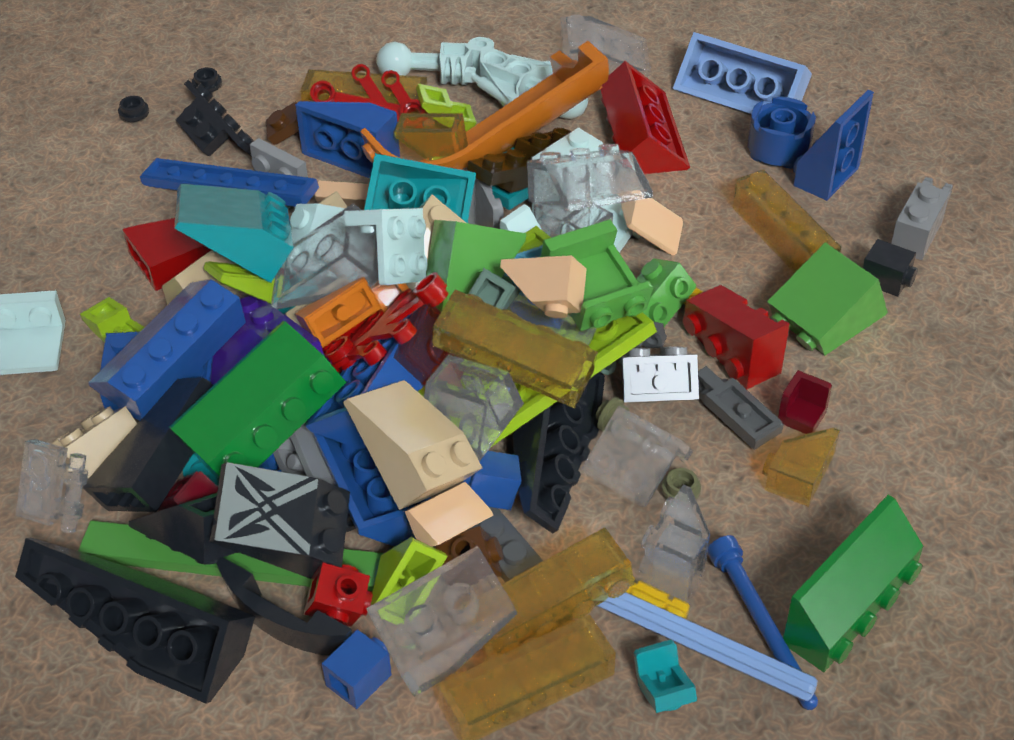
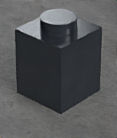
[863,239,918,297]

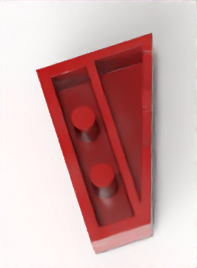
[683,285,790,390]

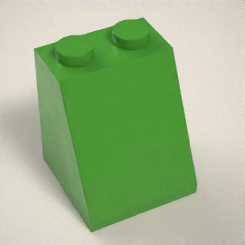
[423,220,526,322]
[767,242,888,356]

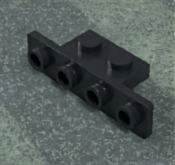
[175,80,254,157]

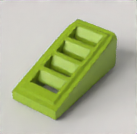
[204,261,284,305]

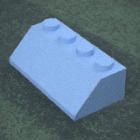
[673,32,812,115]

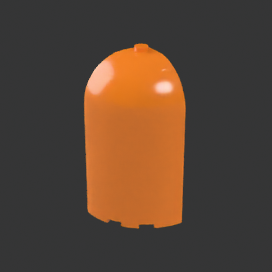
[360,41,609,170]

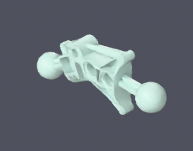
[376,37,588,119]

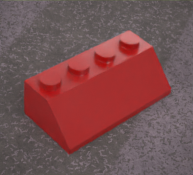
[600,61,690,174]

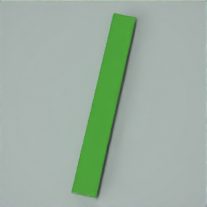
[78,521,384,592]

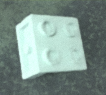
[344,208,427,285]
[0,290,66,375]

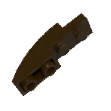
[467,128,571,193]

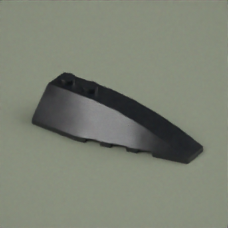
[513,372,605,534]
[15,538,255,704]

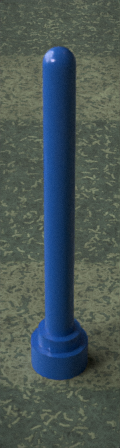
[707,535,818,710]

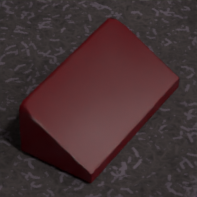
[158,471,218,511]

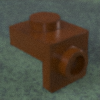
[266,101,299,145]

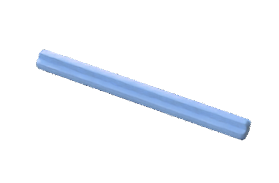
[584,579,818,701]

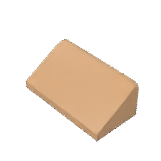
[315,180,369,210]
[621,190,683,255]
[405,482,493,547]

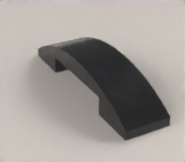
[216,558,353,656]

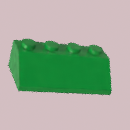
[169,321,347,481]
[783,494,923,672]

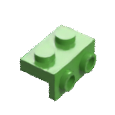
[637,258,696,327]

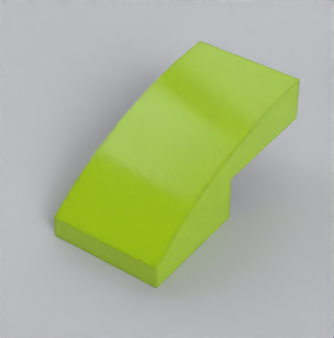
[416,84,476,131]
[80,297,145,342]

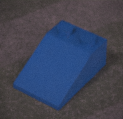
[793,90,874,201]
[295,101,400,178]

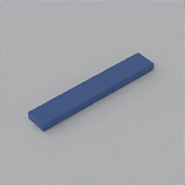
[140,158,319,207]

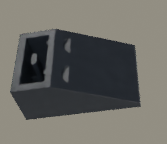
[129,493,238,565]

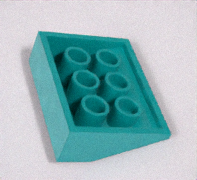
[364,153,476,223]
[174,184,294,283]

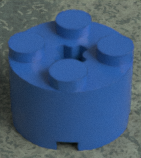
[748,97,816,169]

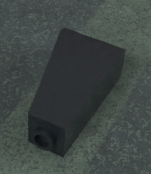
[82,377,213,512]

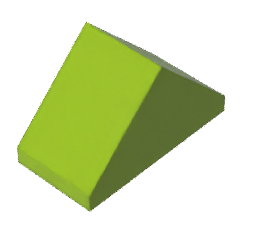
[370,537,448,626]

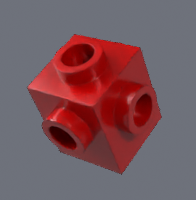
[304,562,373,627]

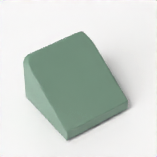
[465,268,521,321]

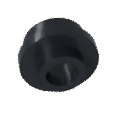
[192,67,222,92]
[118,96,149,122]

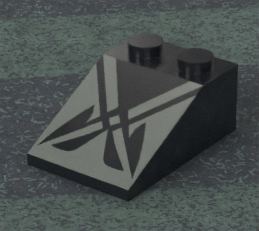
[210,462,350,579]

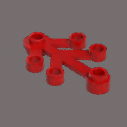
[310,64,429,131]
[324,272,449,370]

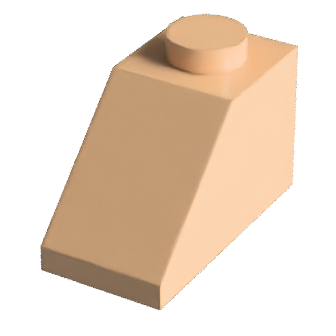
[500,255,587,318]

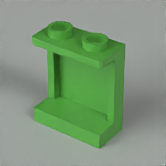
[540,219,653,332]

